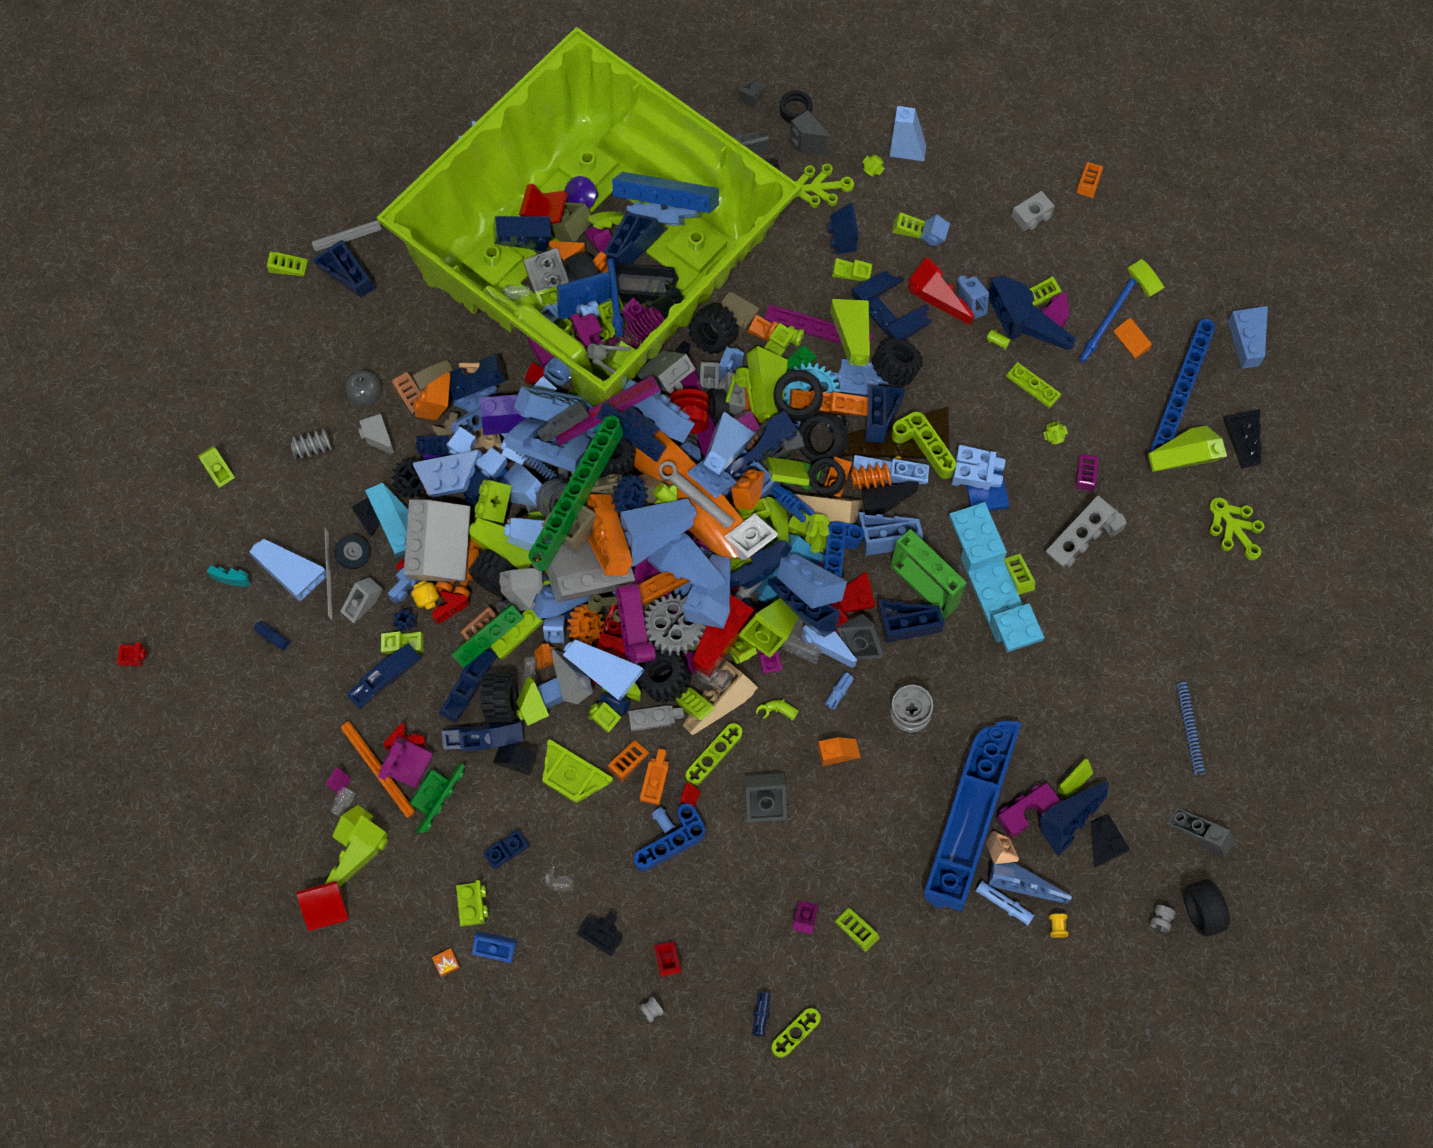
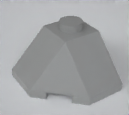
[499,568,543,611]

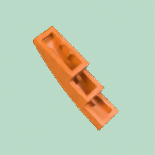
[789,389,868,416]

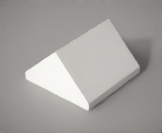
[725,514,778,561]

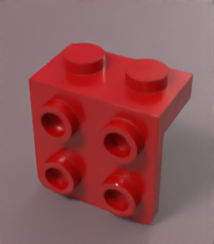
[519,184,567,224]

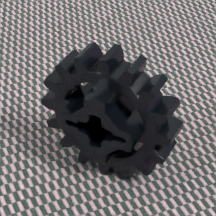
[391,457,427,498]

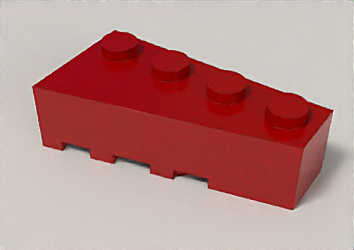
[692,594,754,678]

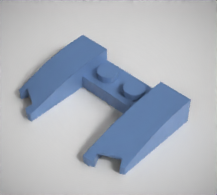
[506,418,590,472]

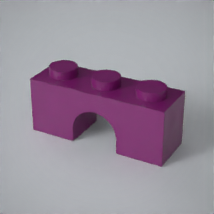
[997,783,1061,839]

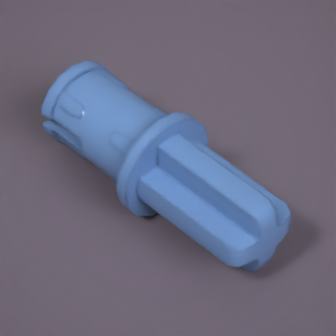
[824,672,853,710]

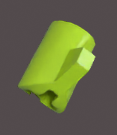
[653,483,678,505]

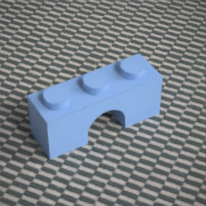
[447,427,508,481]

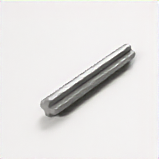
[312,220,381,251]

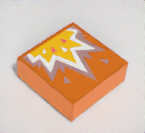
[432,948,460,977]

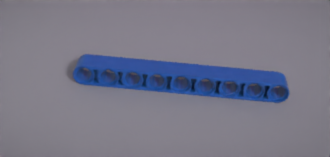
[1149,319,1215,453]

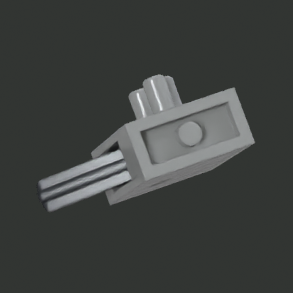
[637,342,695,393]

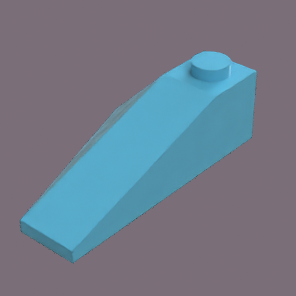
[365,483,408,558]

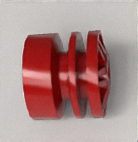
[670,389,709,434]

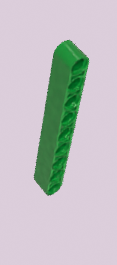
[528,416,623,571]

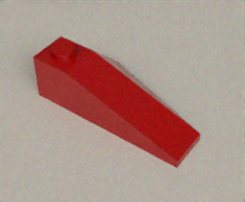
[908,257,975,325]

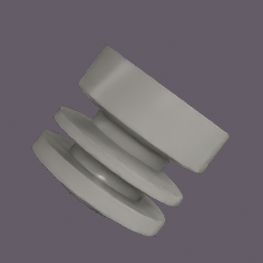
[890,685,934,733]

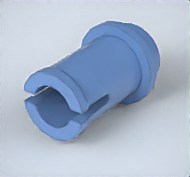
[652,807,676,834]

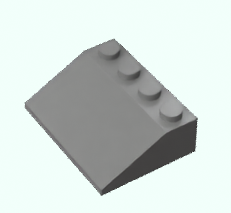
[404,500,471,582]
[546,540,635,603]

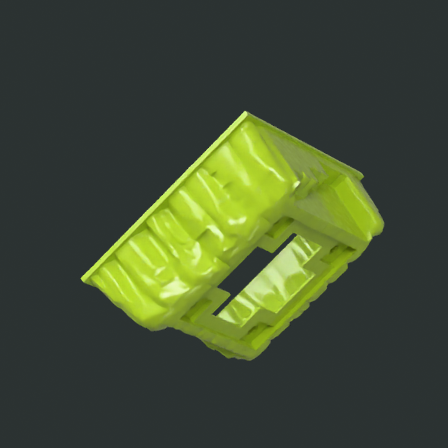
[376,27,802,407]

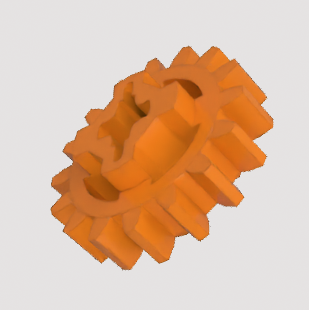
[567,604,604,646]

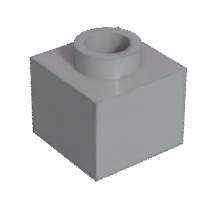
[1104,509,1127,537]

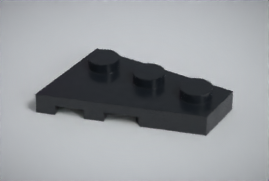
[1224,409,1261,469]

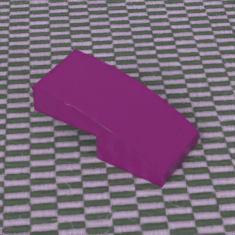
[757,649,782,674]

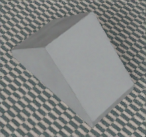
[698,362,719,392]

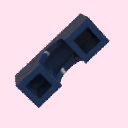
[449,354,505,400]

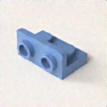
[719,347,744,381]

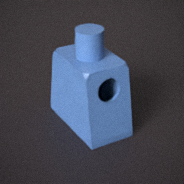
[956,275,989,319]

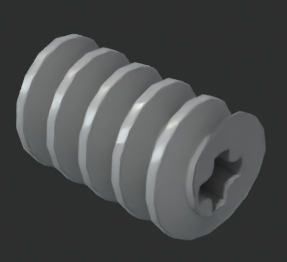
[290,429,332,460]

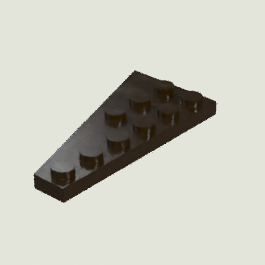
[841,407,949,459]

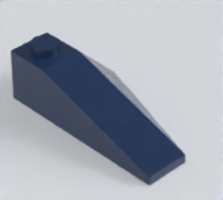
[1040,781,1109,856]

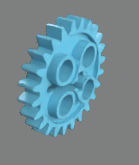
[783,362,840,414]

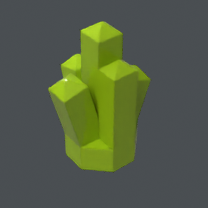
[804,514,830,554]

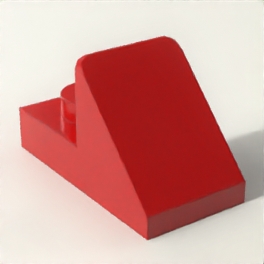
[431,591,470,625]
[384,722,426,751]
[654,941,681,978]

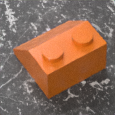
[413,372,450,420]

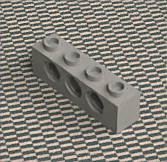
[1046,495,1116,569]

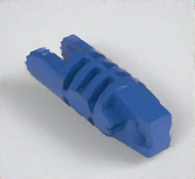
[771,484,815,523]

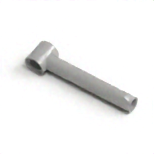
[659,462,735,529]

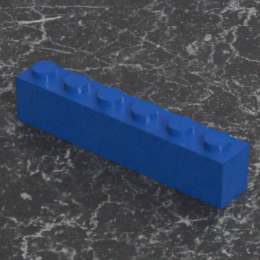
[612,172,719,213]

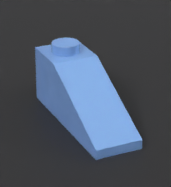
[802,626,857,668]

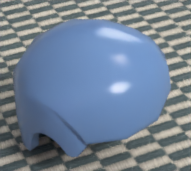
[543,357,571,386]

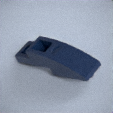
[730,540,792,590]
[347,643,422,709]
[441,721,524,751]

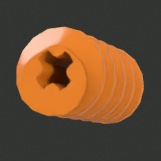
[851,463,891,491]

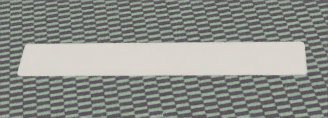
[325,528,332,620]

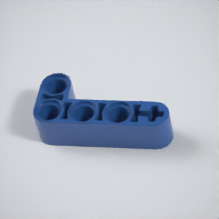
[822,521,864,578]
[634,804,705,872]

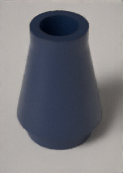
[600,692,630,715]

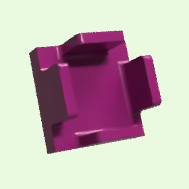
[571,313,606,363]

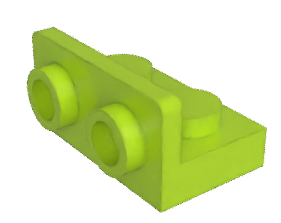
[456,880,488,927]

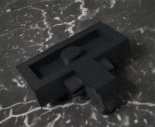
[577,912,623,957]

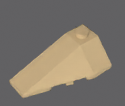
[792,492,863,524]
[683,661,758,735]

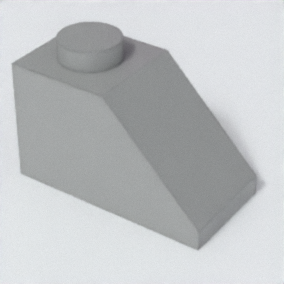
[358,414,394,454]
[340,577,383,623]

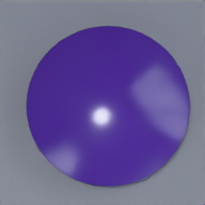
[564,176,598,210]

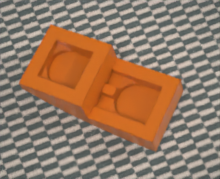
[747,315,778,341]

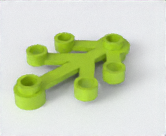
[795,164,854,208]
[1209,498,1264,560]

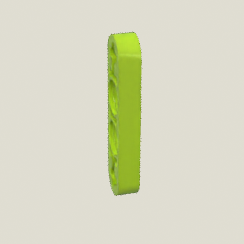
[686,723,742,786]

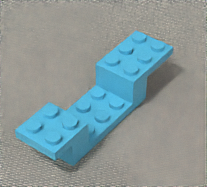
[949,502,1044,652]

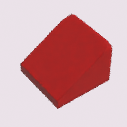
[525,363,544,385]
[680,783,700,808]

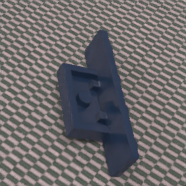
[597,402,666,462]

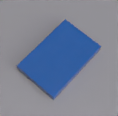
[557,272,610,319]
[966,455,1009,511]

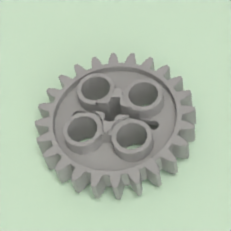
[644,594,706,656]

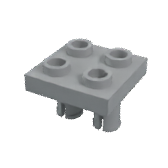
[522,247,569,293]

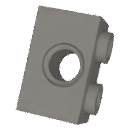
[1011,191,1055,231]

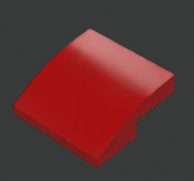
[296,881,349,931]

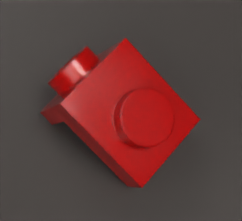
[117,642,147,666]

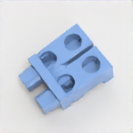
[951,445,1005,490]

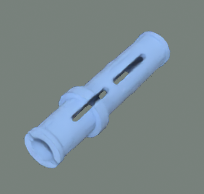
[976,881,1034,926]

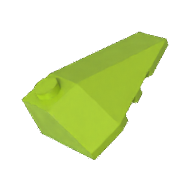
[1148,426,1227,472]
[325,815,388,887]

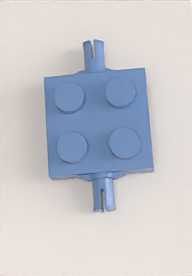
[830,359,890,397]

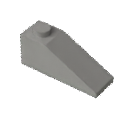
[551,649,593,704]

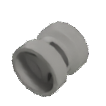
[1150,905,1176,933]

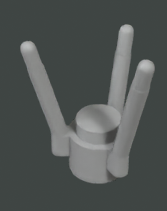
[586,343,631,374]

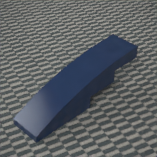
[439,649,497,723]

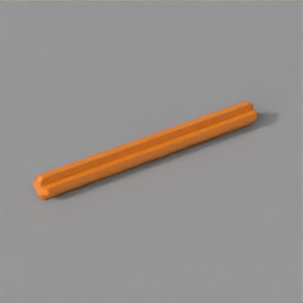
[341,721,415,818]

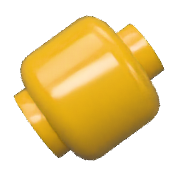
[411,581,440,610]

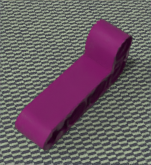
[616,583,655,664]

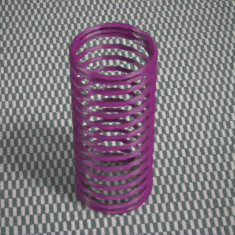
[609,306,665,348]

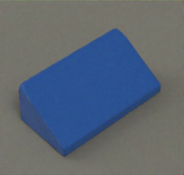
[472,931,517,963]

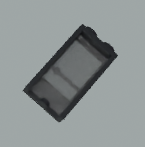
[610,263,679,304]

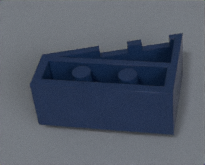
[493,216,551,251]
[312,240,376,298]

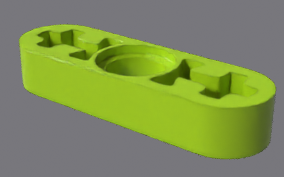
[772,1008,820,1058]

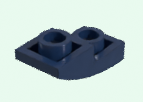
[416,435,449,455]
[483,829,530,870]

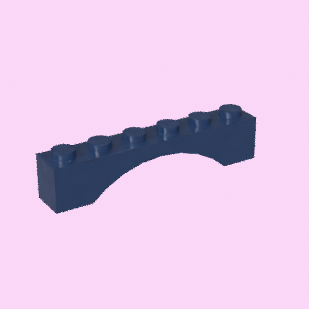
[724,410,799,479]

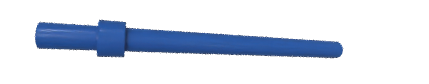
[607,259,623,337]
[1079,278,1137,363]

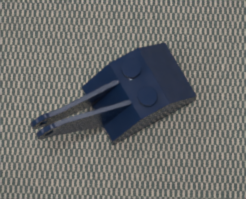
[988,276,1075,350]

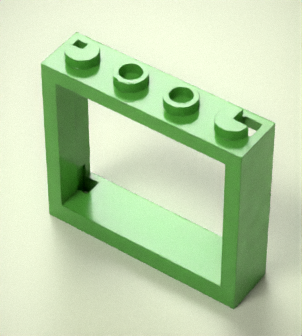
[891,529,967,619]

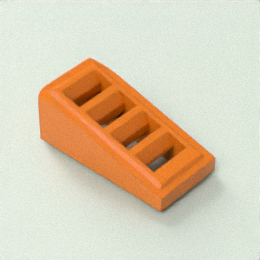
[1077,162,1103,198]
[608,740,649,782]

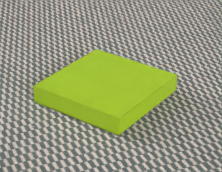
[766,457,810,486]

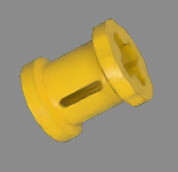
[1049,914,1068,938]

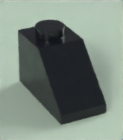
[493,745,537,776]

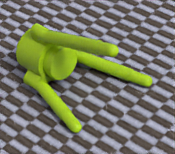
[725,368,755,414]

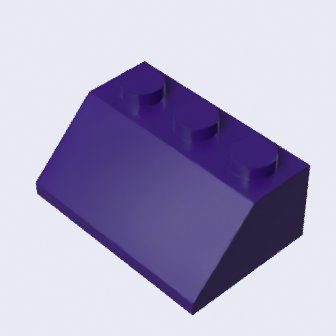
[480,395,536,435]

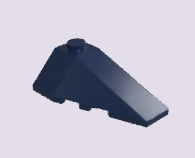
[768,577,840,637]

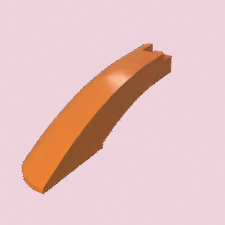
[632,430,763,560]

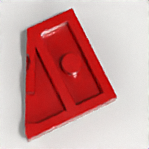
[836,572,875,613]

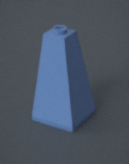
[620,498,696,566]

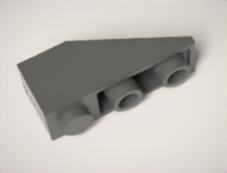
[1167,808,1235,858]

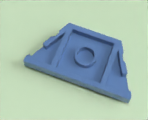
[413,450,482,498]

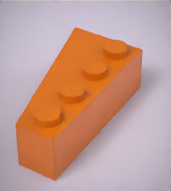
[585,494,633,576]

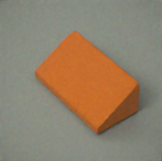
[1113,318,1152,359]

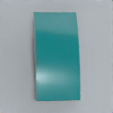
[207,565,251,587]

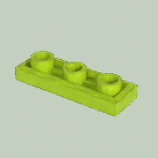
[1006,362,1061,408]

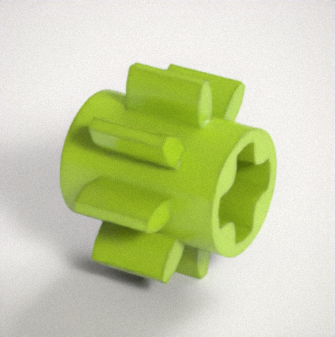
[862,154,885,177]
[1043,421,1068,444]

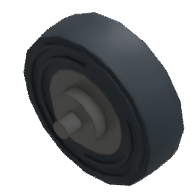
[334,535,369,569]

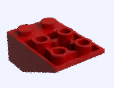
[596,605,649,661]

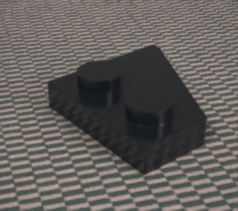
[644,287,684,320]
[1091,815,1130,868]

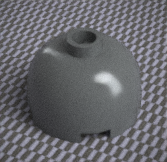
[344,370,382,407]

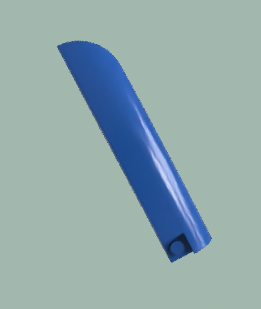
[924,721,1022,912]

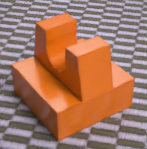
[534,643,556,669]

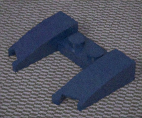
[851,271,932,340]

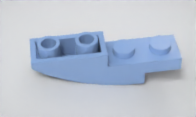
[851,455,929,484]

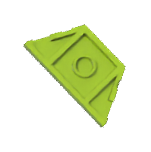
[542,739,613,803]

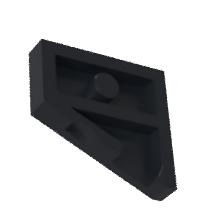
[351,497,380,537]

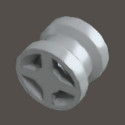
[639,996,664,1023]

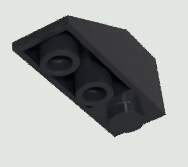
[862,481,919,516]

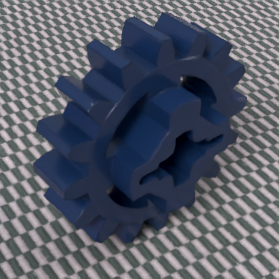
[611,474,648,516]

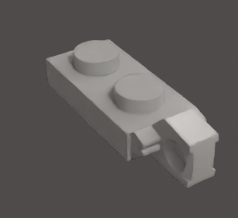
[628,705,684,732]

